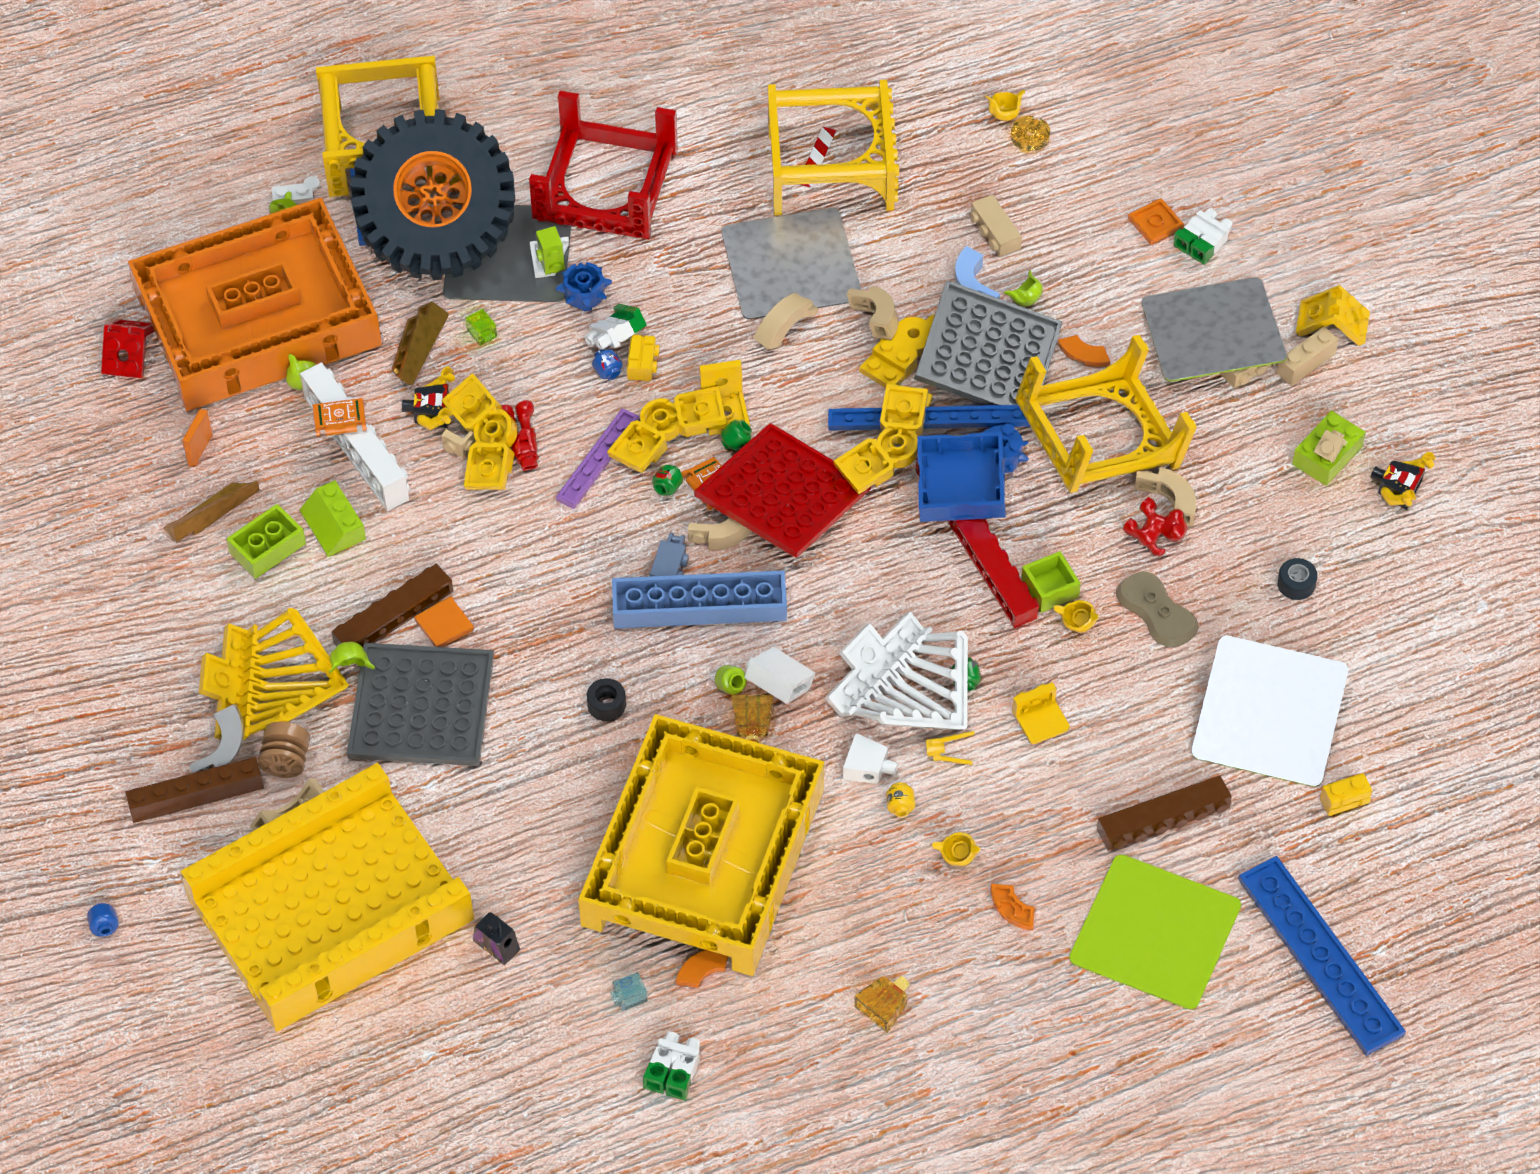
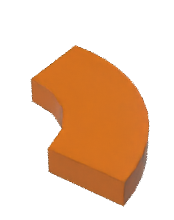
[1057,335,1111,367]
[990,884,1035,931]
[676,950,729,988]

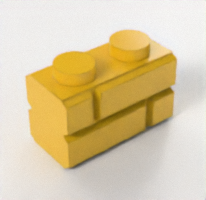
[627,335,660,381]
[1320,773,1372,816]

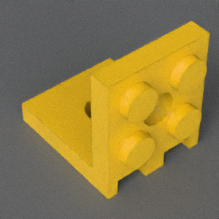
[1295,285,1370,346]
[699,360,750,435]

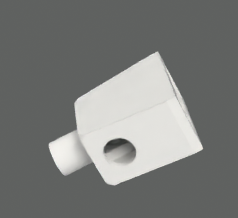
[843,734,898,784]

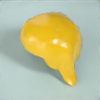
[985,90,1025,121]
[1054,600,1099,633]
[932,832,981,867]

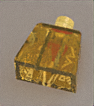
[732,695,774,743]
[854,976,910,1033]

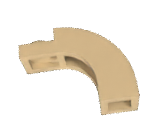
[847,286,899,340]
[753,293,819,349]
[1135,467,1196,527]
[688,517,751,551]
[250,779,325,831]

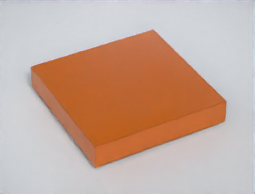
[1128,198,1184,245]
[182,409,213,467]
[414,596,474,647]

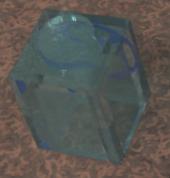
[610,972,648,1011]

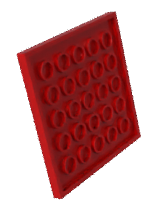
[694,423,871,558]

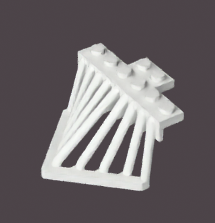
[825,612,968,730]

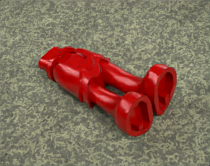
[501,400,539,471]

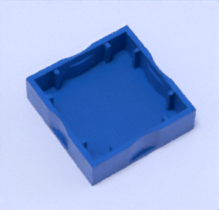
[917,432,1006,522]

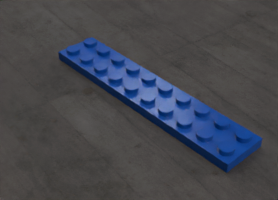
[1238,856,1406,1056]

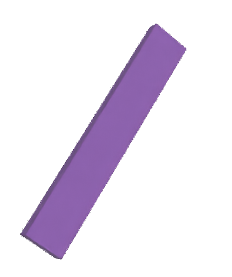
[556,408,640,509]

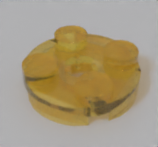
[1010,116,1050,153]

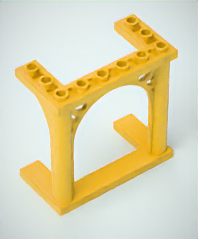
[316,55,446,197]
[768,79,899,216]
[1015,335,1197,493]

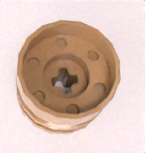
[258,722,310,778]

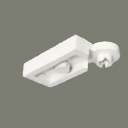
[272,176,320,205]

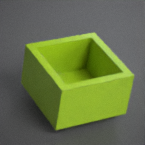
[1021,551,1081,613]

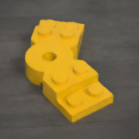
[859,315,935,388]
[441,373,517,490]
[834,384,928,494]
[607,386,727,473]

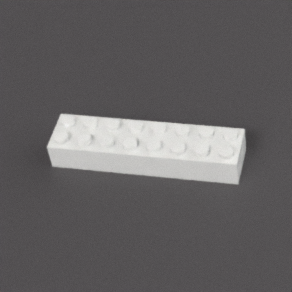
[300,362,410,512]

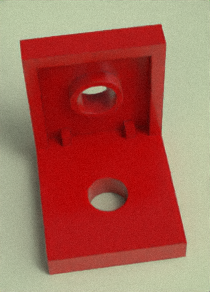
[101,319,155,378]

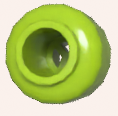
[714,665,747,695]

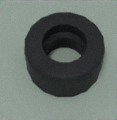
[586,678,626,721]

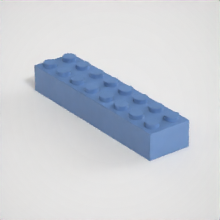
[612,571,787,629]

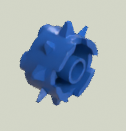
[556,262,612,311]
[983,424,1029,473]

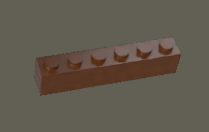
[331,563,454,648]
[125,757,264,823]
[1097,775,1232,851]

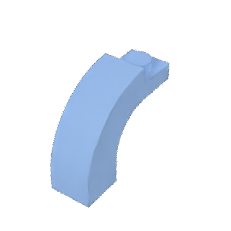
[955,246,1000,299]

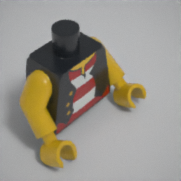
[402,366,455,430]
[1370,452,1436,510]

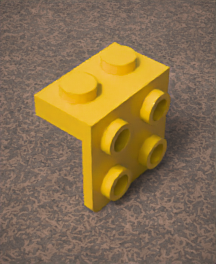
[1012,682,1070,744]

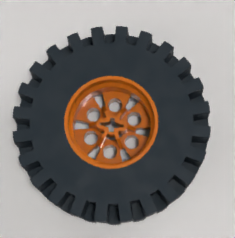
[350,109,515,280]

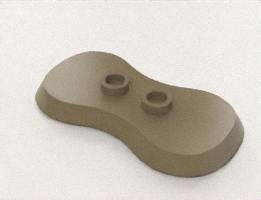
[1116,571,1199,647]

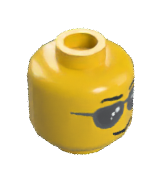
[886,782,915,817]

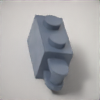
[650,532,689,577]

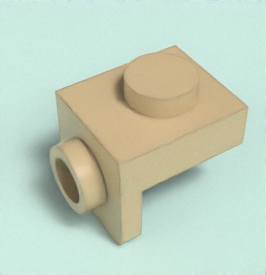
[441,429,475,458]
[1314,429,1347,463]

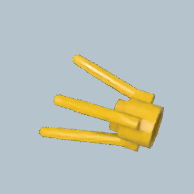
[926,731,975,765]

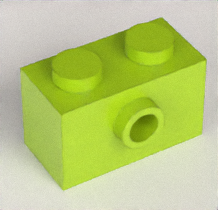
[536,226,565,275]

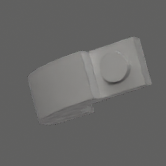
[189,704,244,773]

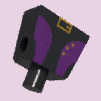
[473,912,520,966]

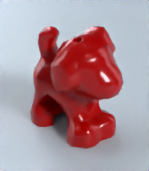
[1122,497,1188,557]

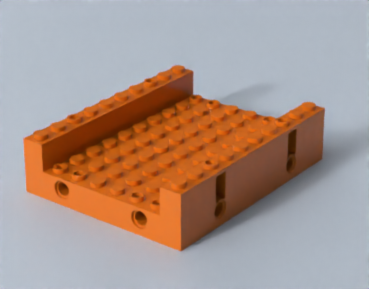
[128,197,382,412]

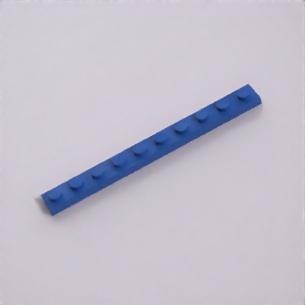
[828,405,1031,431]

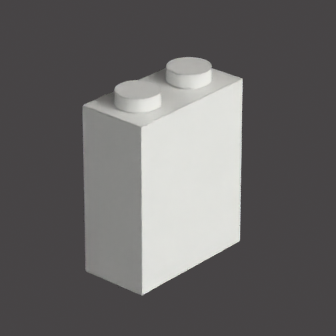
[744,647,816,704]

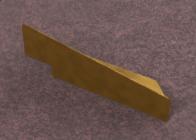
[392,301,449,385]
[164,480,260,542]

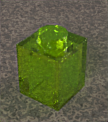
[465,308,497,346]

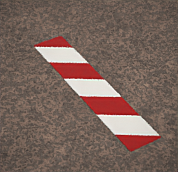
[798,127,836,188]

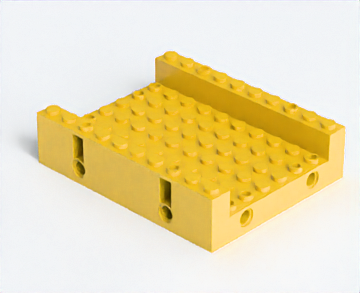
[578,714,825,977]
[180,763,474,1033]

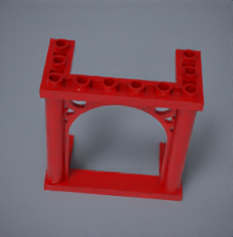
[529,90,678,239]

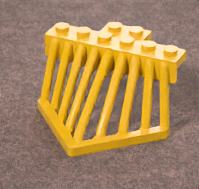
[198,608,348,741]

